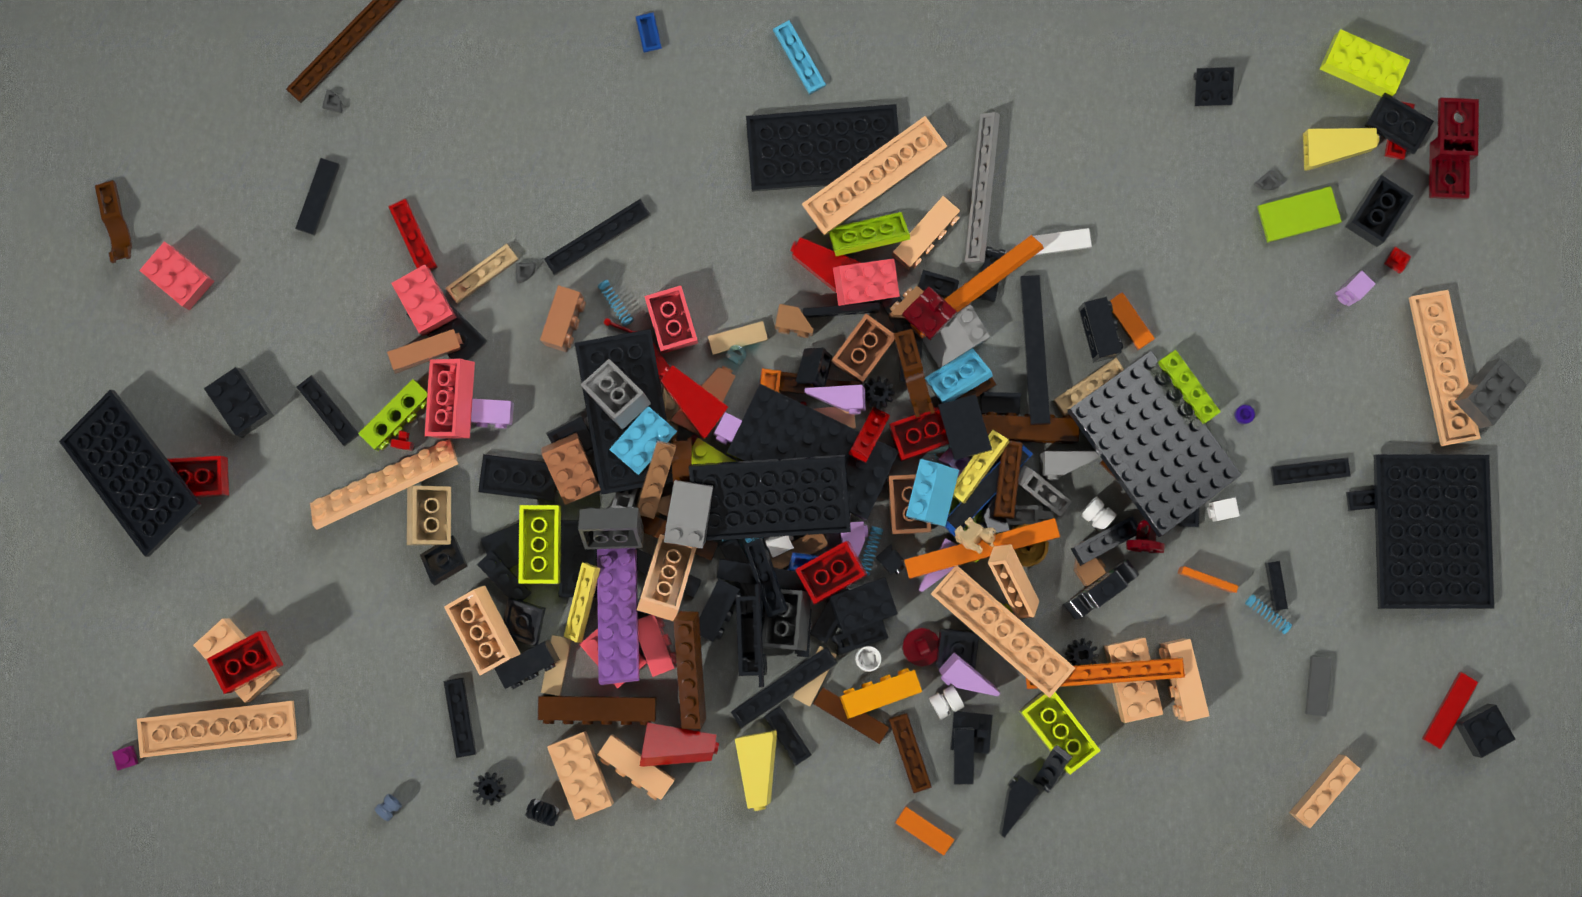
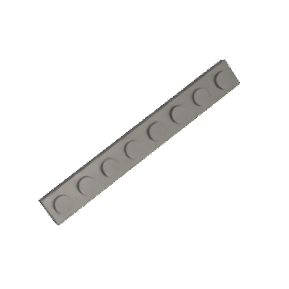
[965,112,1000,264]

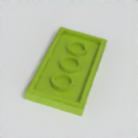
[1257,186,1342,243]
[829,212,910,256]

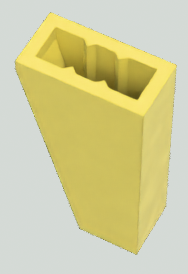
[1303,128,1379,171]
[735,730,777,811]

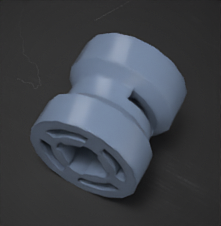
[374,794,402,821]

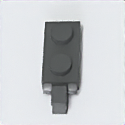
[1006,505,1053,525]

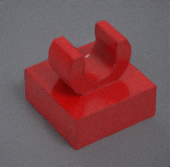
[1384,247,1412,273]
[390,431,414,451]

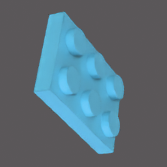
[925,349,993,403]
[609,406,677,475]

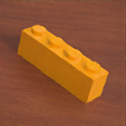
[840,668,922,719]

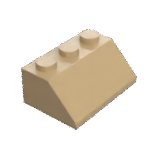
[407,486,451,546]

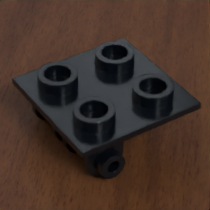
[1193,67,1235,106]

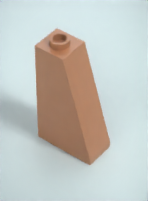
[387,329,463,374]
[670,366,735,437]

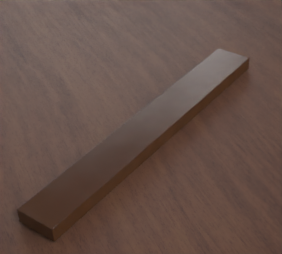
[286,0,401,103]

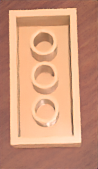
[637,534,696,621]
[444,586,520,675]
[193,618,280,703]
[1104,637,1163,723]
[1158,638,1210,722]
[547,731,614,820]

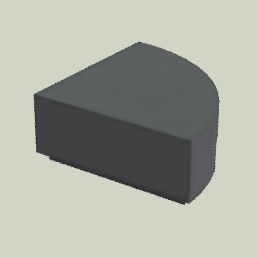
[322,89,343,113]
[1254,171,1282,190]
[516,263,536,283]

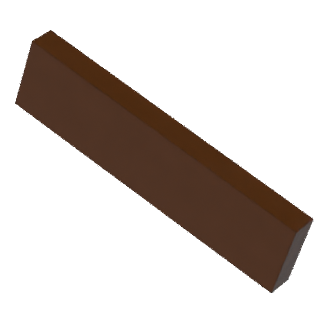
[994,441,1023,519]
[813,687,889,744]
[889,713,932,794]

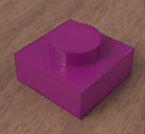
[112,745,139,771]

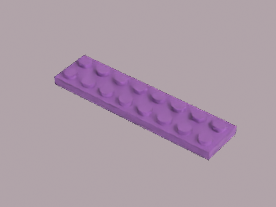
[597,548,639,685]

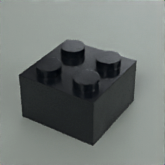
[1455,703,1516,758]

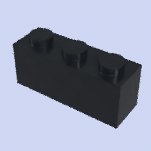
[494,640,560,690]

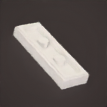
[1033,228,1092,256]

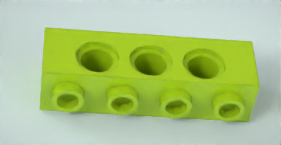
[1157,350,1221,424]
[358,379,428,451]

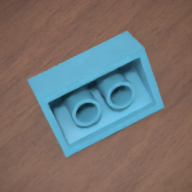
[906,459,959,527]

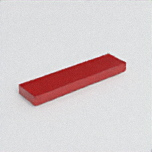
[388,199,438,271]
[849,407,890,462]
[1422,672,1478,749]

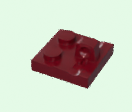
[902,287,957,341]

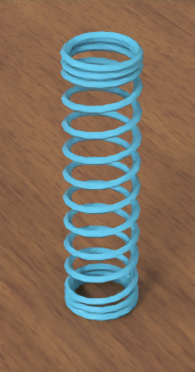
[598,280,634,326]
[861,526,884,576]
[1245,594,1292,634]

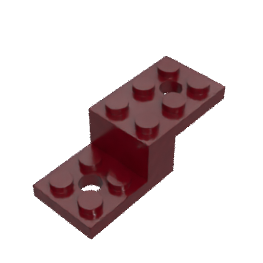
[1429,98,1479,200]

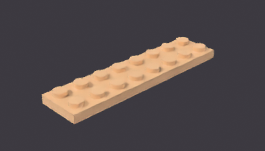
[802,116,947,235]
[1409,290,1481,446]
[310,439,458,530]
[931,566,1075,698]
[137,700,297,758]

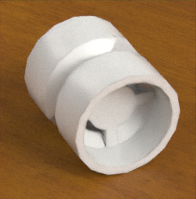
[1080,496,1117,533]
[855,646,881,672]
[929,685,965,720]

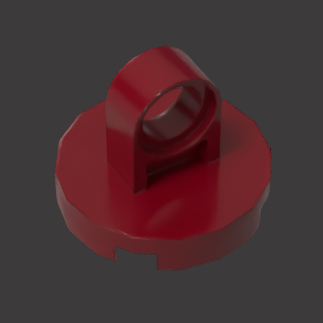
[1126,520,1165,554]
[902,628,939,667]

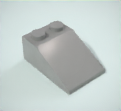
[923,304,990,369]
[580,359,651,429]
[1040,451,1100,481]
[664,480,713,549]

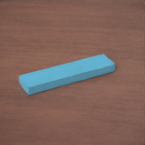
[773,20,826,95]

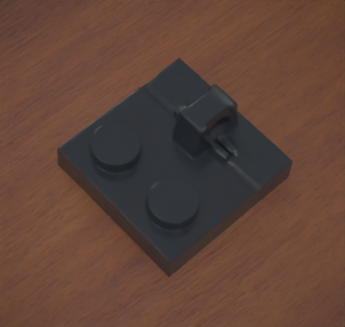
[546,415,594,455]
[420,535,468,586]
[503,597,546,646]
[936,629,979,669]
[950,711,993,754]

